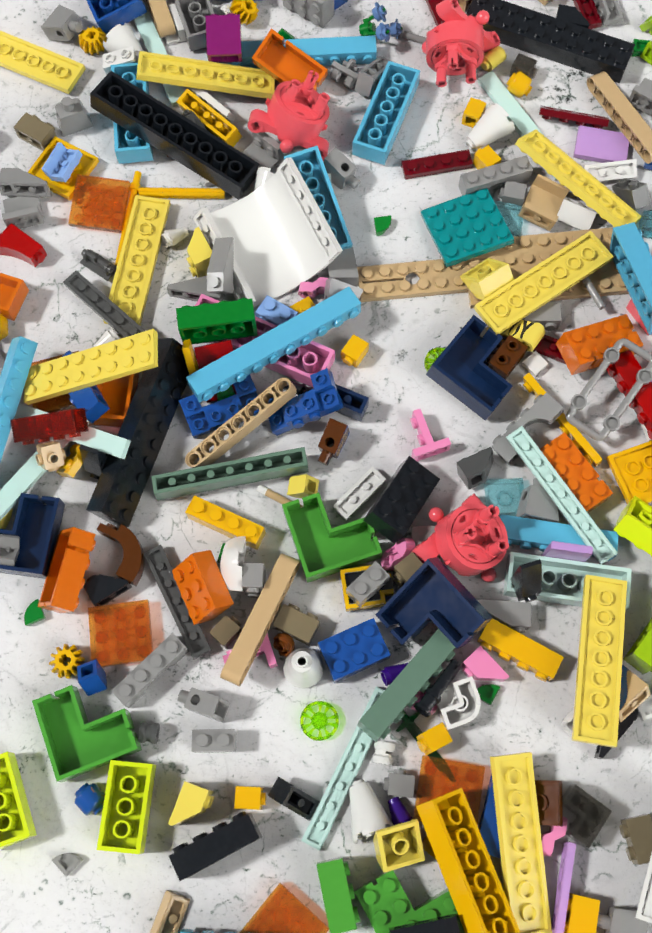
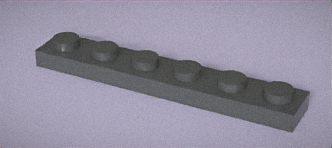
[63,270,145,338]
[143,544,212,660]

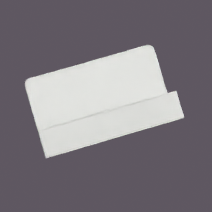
[164,4,186,46]
[557,197,597,230]

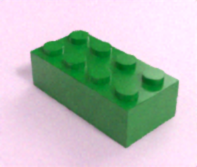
[176,298,258,344]

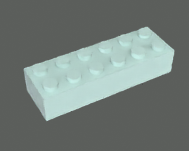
[503,552,632,611]

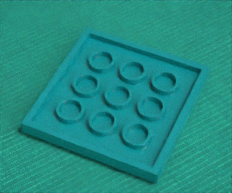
[421,188,514,268]

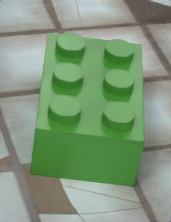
[316,857,360,933]

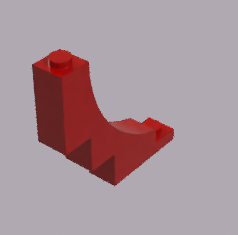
[0,223,47,267]

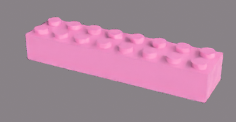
[195,294,335,388]

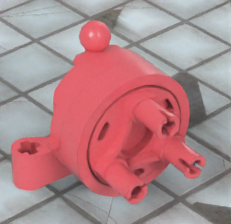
[422,0,500,87]
[248,70,330,161]
[411,493,509,582]

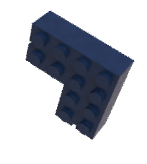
[426,315,513,421]
[0,493,65,579]
[375,557,493,649]

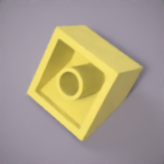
[186,227,212,278]
[460,258,514,300]
[168,781,215,826]
[373,819,425,873]

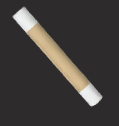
[256,484,303,508]

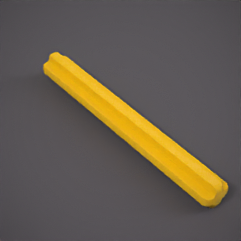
[139,187,225,199]

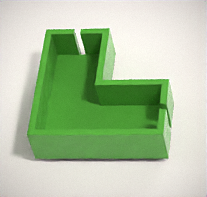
[282,492,382,583]
[32,685,142,782]
[354,870,465,933]

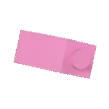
[461,646,509,682]

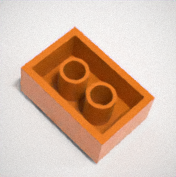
[172,550,234,625]

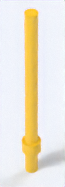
[115,171,142,266]

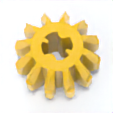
[230,0,259,25]
[78,26,107,56]
[49,644,85,679]

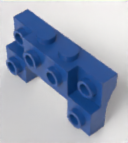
[268,368,344,436]
[179,375,259,438]

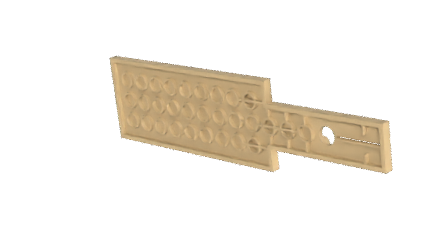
[357,225,638,308]

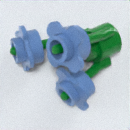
[359,2,403,42]

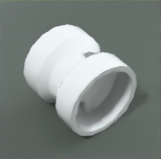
[372,741,395,766]

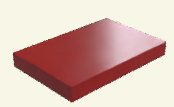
[194,339,237,403]

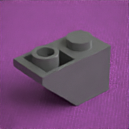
[612,178,651,211]
[456,447,493,490]

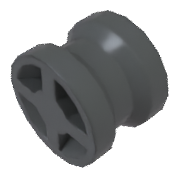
[139,722,160,744]

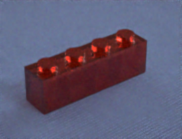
[11,408,89,445]

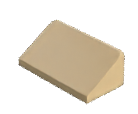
[150,890,190,933]

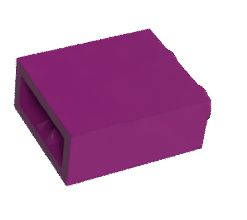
[205,13,242,63]

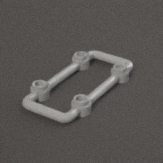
[566,338,652,441]

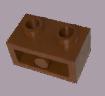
[486,335,528,380]

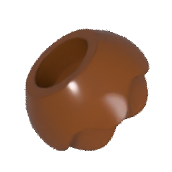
[273,633,295,657]

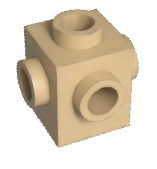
[35,440,66,472]

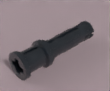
[414,659,462,717]

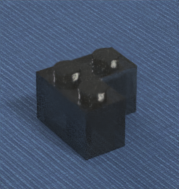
[563,784,612,848]

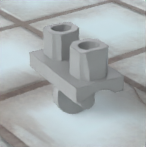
[330,58,359,90]

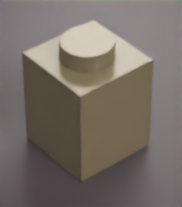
[209,615,242,649]

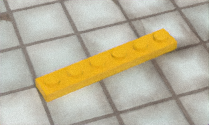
[523,373,603,467]

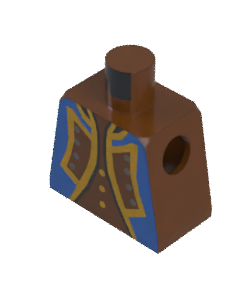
[318,418,350,466]

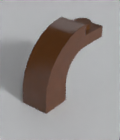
[96,523,145,586]

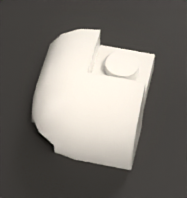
[220,536,246,591]
[437,676,481,730]

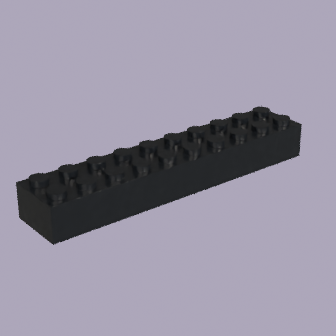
[466,0,635,84]
[90,71,260,200]
[86,338,197,527]

